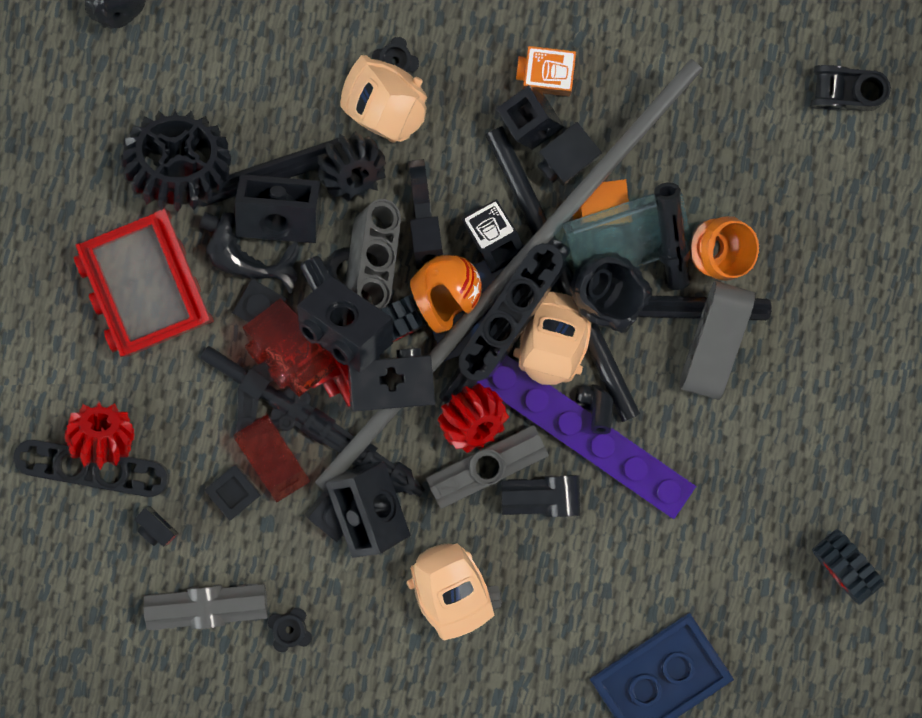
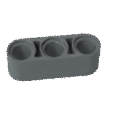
[345,199,401,310]
[679,281,755,400]

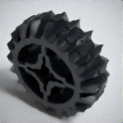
[121,108,231,212]

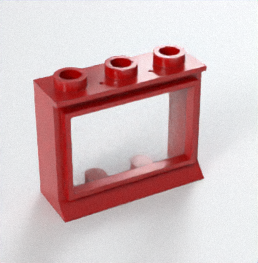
[74,208,214,358]

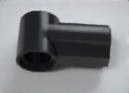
[501,475,581,517]

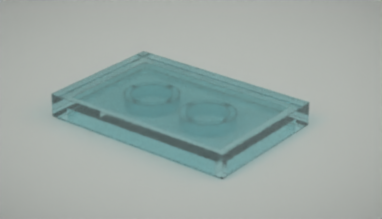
[563,186,691,272]

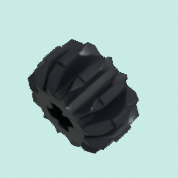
[317,131,386,202]

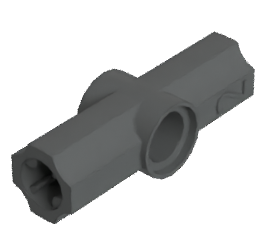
[426,425,549,509]
[143,583,268,630]

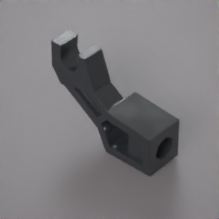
[408,159,443,270]

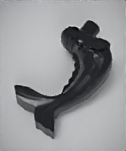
[199,212,300,294]

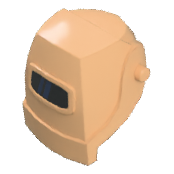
[340,55,427,143]
[513,292,592,385]
[406,543,494,640]

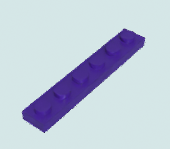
[477,351,697,519]

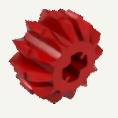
[437,383,509,453]
[65,401,134,470]

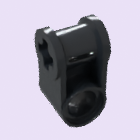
[810,65,891,111]

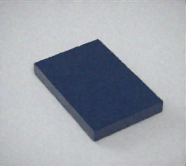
[589,612,734,718]

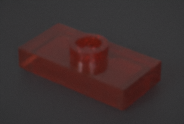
[233,414,311,503]

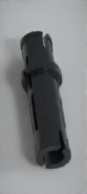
[654,182,691,290]

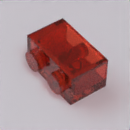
[243,298,337,397]

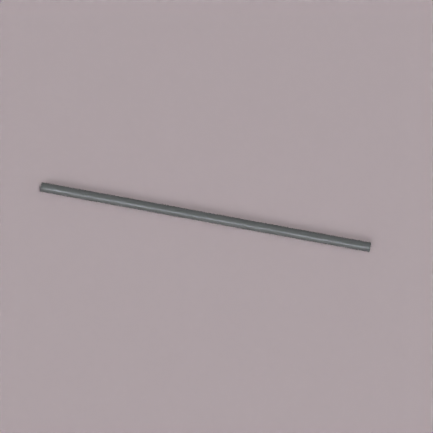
[315,59,703,492]

